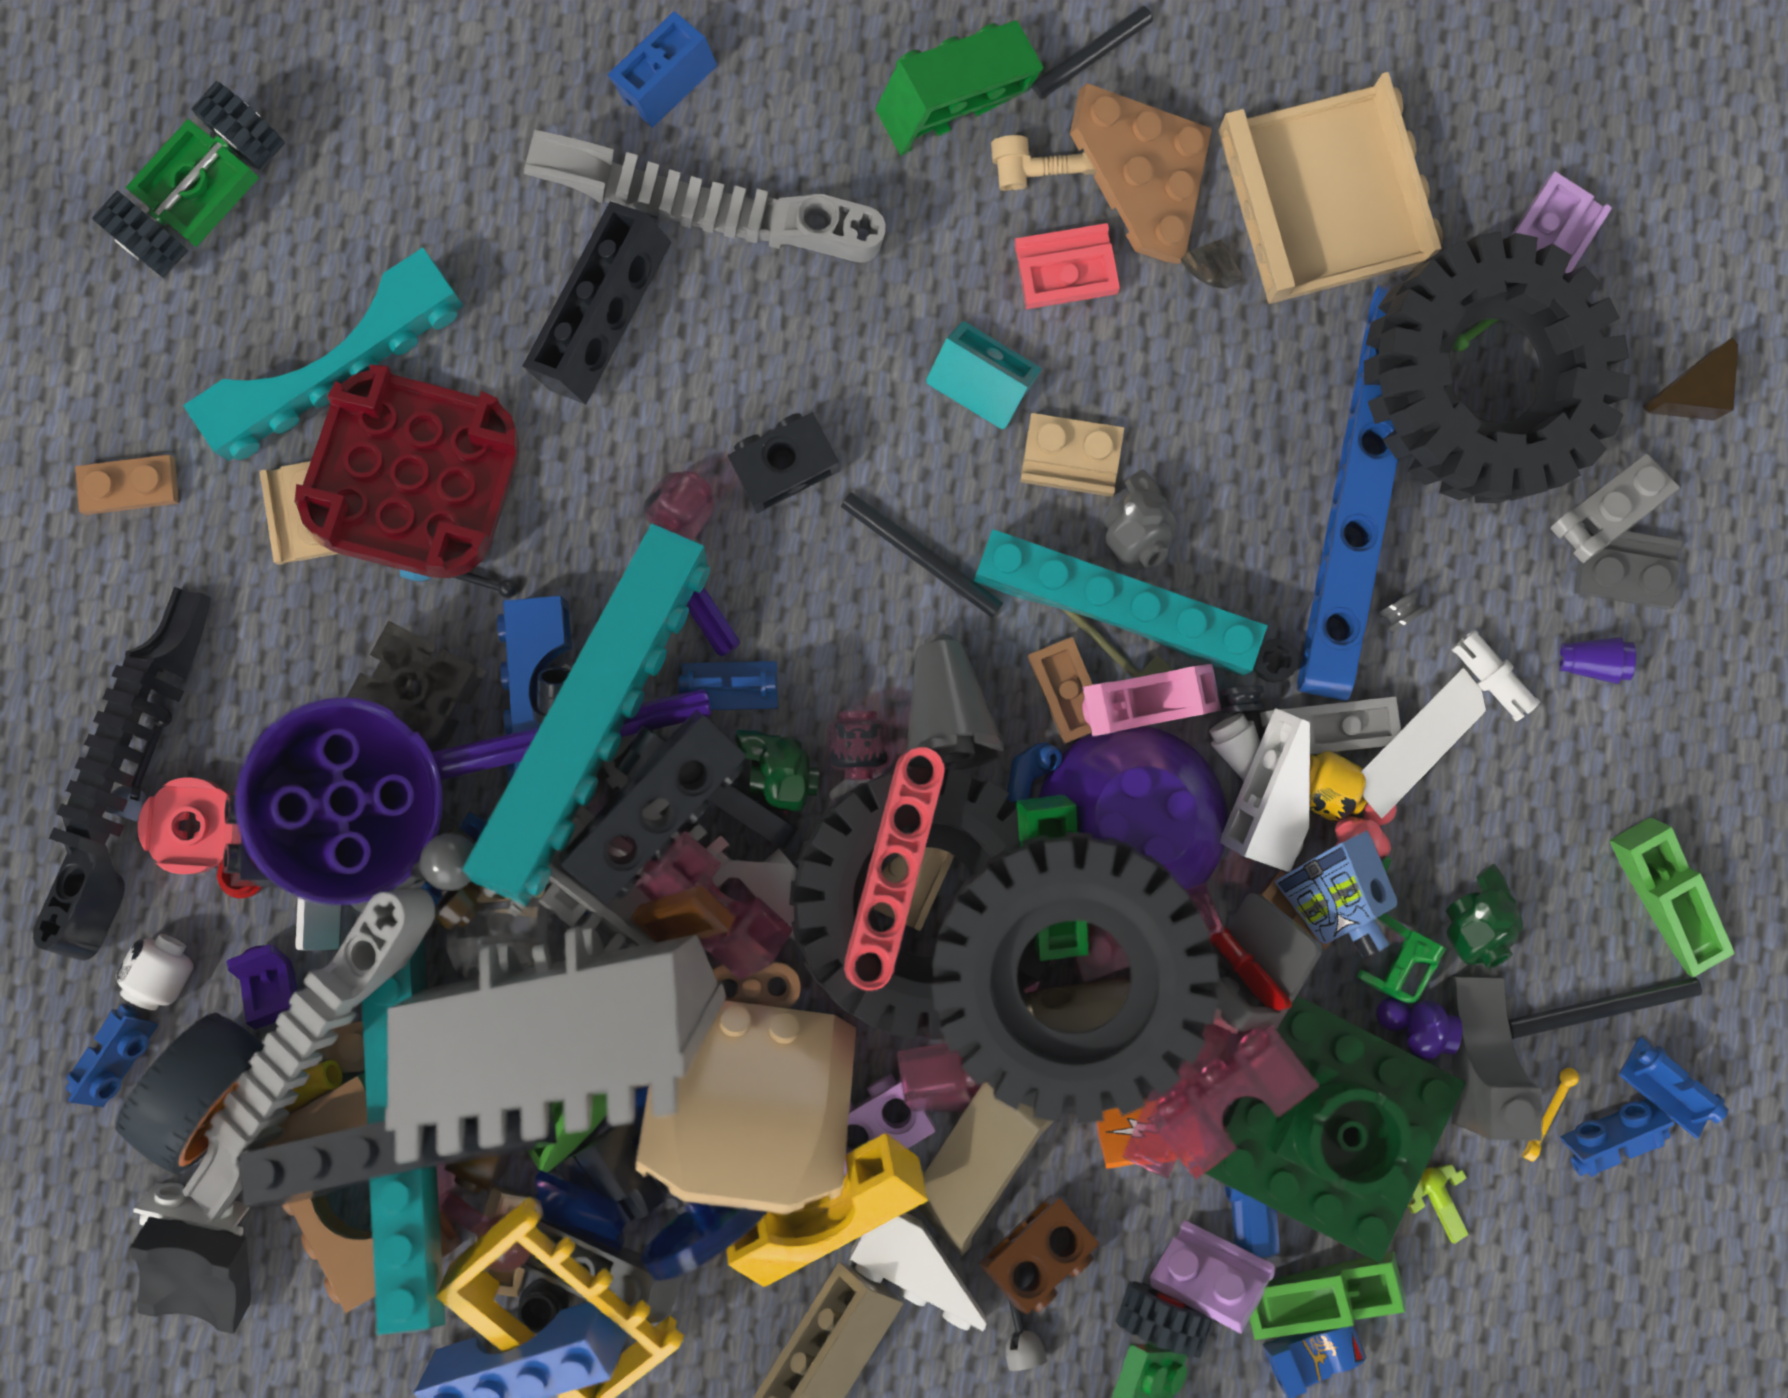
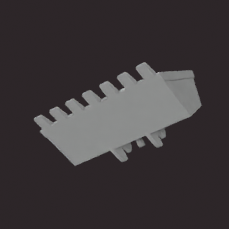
[386,926,726,1163]

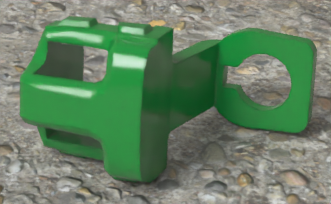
[1356,856,1446,1003]

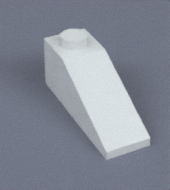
[1220,708,1310,872]

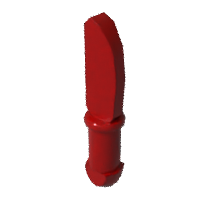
[1208,924,1291,1010]

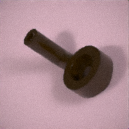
[434,825,482,929]

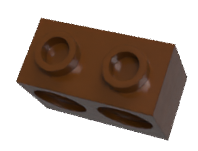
[978,1196,1099,1314]

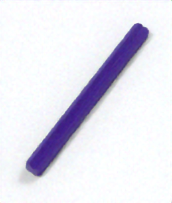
[431,689,711,780]

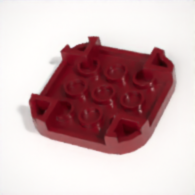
[294,365,519,578]

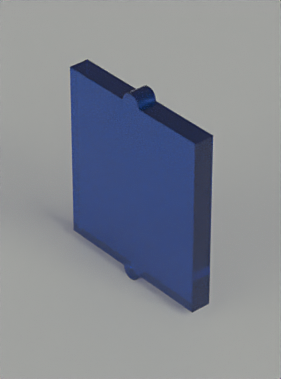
[535,1170,625,1250]

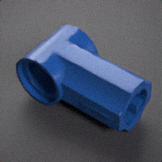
[1225,1187,1280,1258]

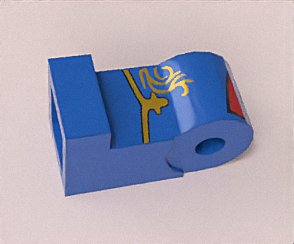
[1262,1326,1367,1398]

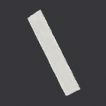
[1360,668,1486,819]

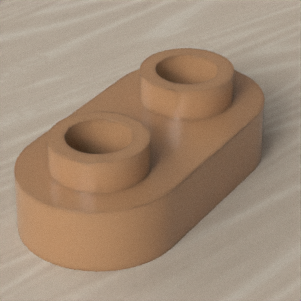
[712,962,802,1009]

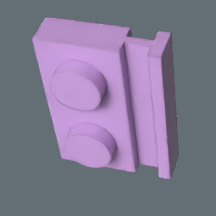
[1512,171,1612,274]
[1150,1220,1274,1333]

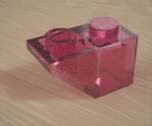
[897,1043,981,1112]

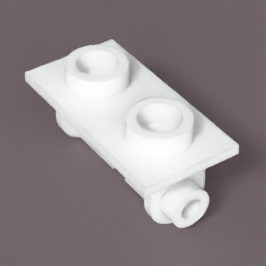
[134,1183,250,1236]

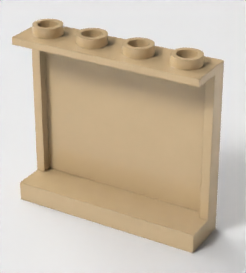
[1218,72,1443,304]

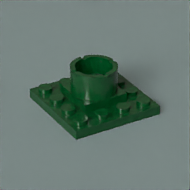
[1200,995,1466,1263]

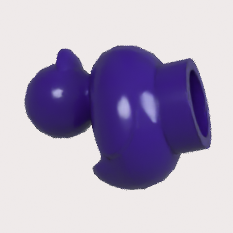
[1376,997,1462,1060]

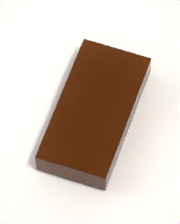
[631,885,735,943]

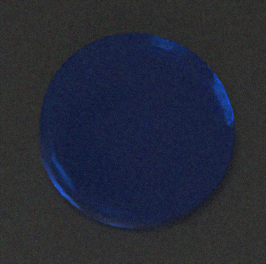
[641,1202,768,1281]

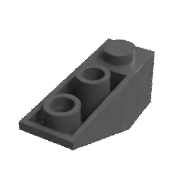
[519,1219,685,1324]

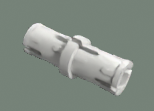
[1451,629,1540,721]

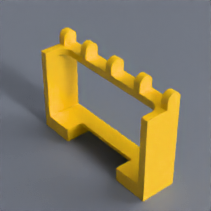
[435,1196,684,1398]

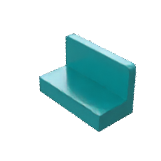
[926,321,1042,429]

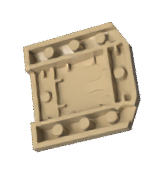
[636,1000,856,1214]

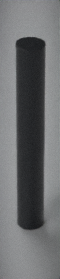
[1032,6,1153,100]

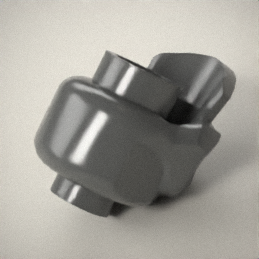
[1104,469,1178,570]

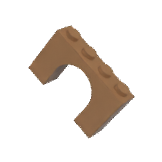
[255,1073,462,1313]

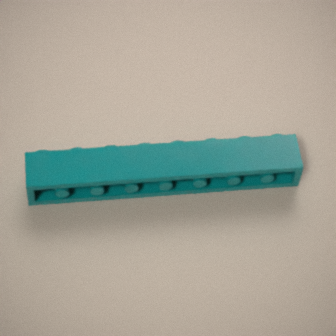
[462,523,710,907]
[362,937,446,1335]

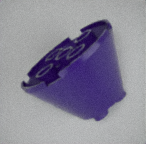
[236,698,443,905]
[1039,726,1228,897]

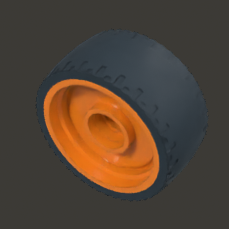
[115,1012,266,1174]

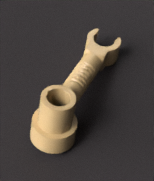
[991,135,1097,191]

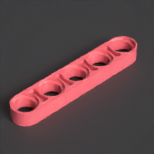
[844,747,944,991]

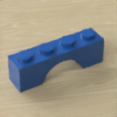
[497,596,572,783]
[413,1301,627,1398]

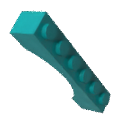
[183,247,464,461]
[974,529,1268,677]

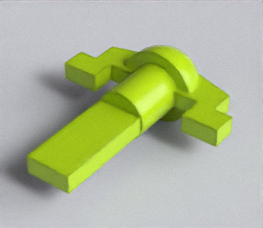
[1408,1164,1469,1244]

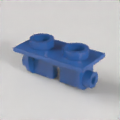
[679,661,778,710]
[65,1003,159,1107]
[1618,1037,1729,1139]
[1560,1099,1674,1177]

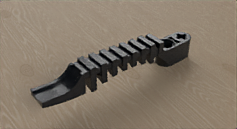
[33,587,211,961]

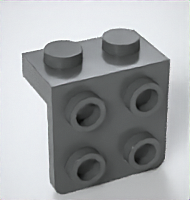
[1214,893,1322,1031]

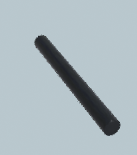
[841,492,1004,618]
[1508,977,1702,1039]

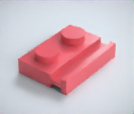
[1014,223,1120,310]

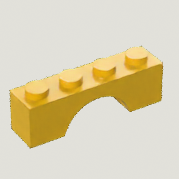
[723,1133,928,1287]

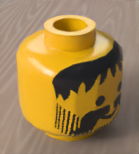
[1309,751,1367,822]

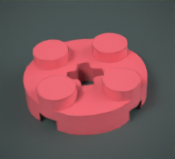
[138,777,232,874]

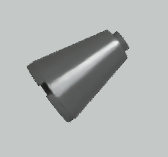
[907,634,1004,770]

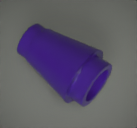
[1559,637,1636,684]

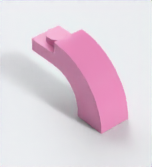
[1082,664,1222,736]

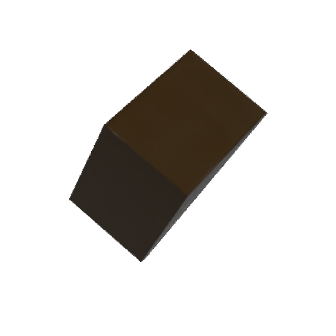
[1643,338,1738,421]

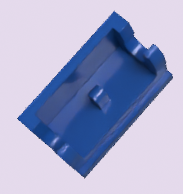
[607,11,717,128]

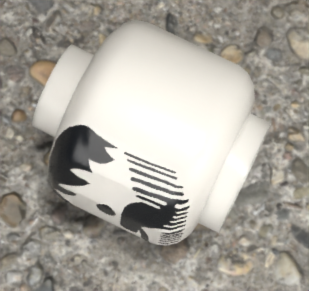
[116,934,194,1010]

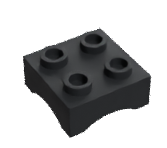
[130,1216,251,1334]

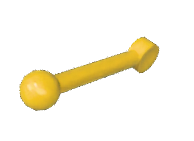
[1522,1068,1580,1162]

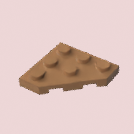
[1070,83,1212,264]

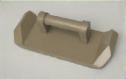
[918,1081,1054,1256]

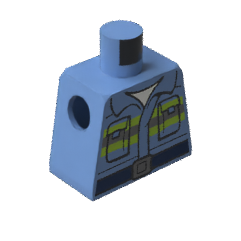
[1275,830,1397,959]

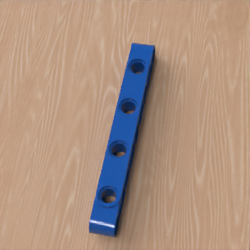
[1297,284,1398,701]

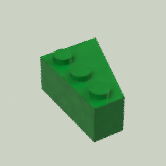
[875,20,1044,156]

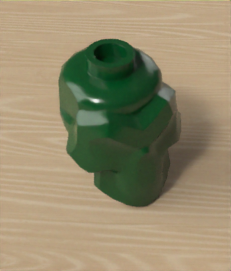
[735,729,819,811]
[1446,864,1523,969]

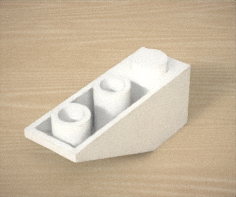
[850,1212,987,1331]

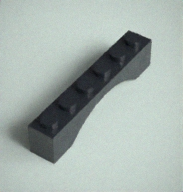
[240,1102,558,1206]

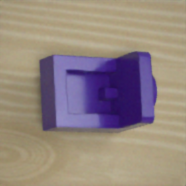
[227,944,298,1030]

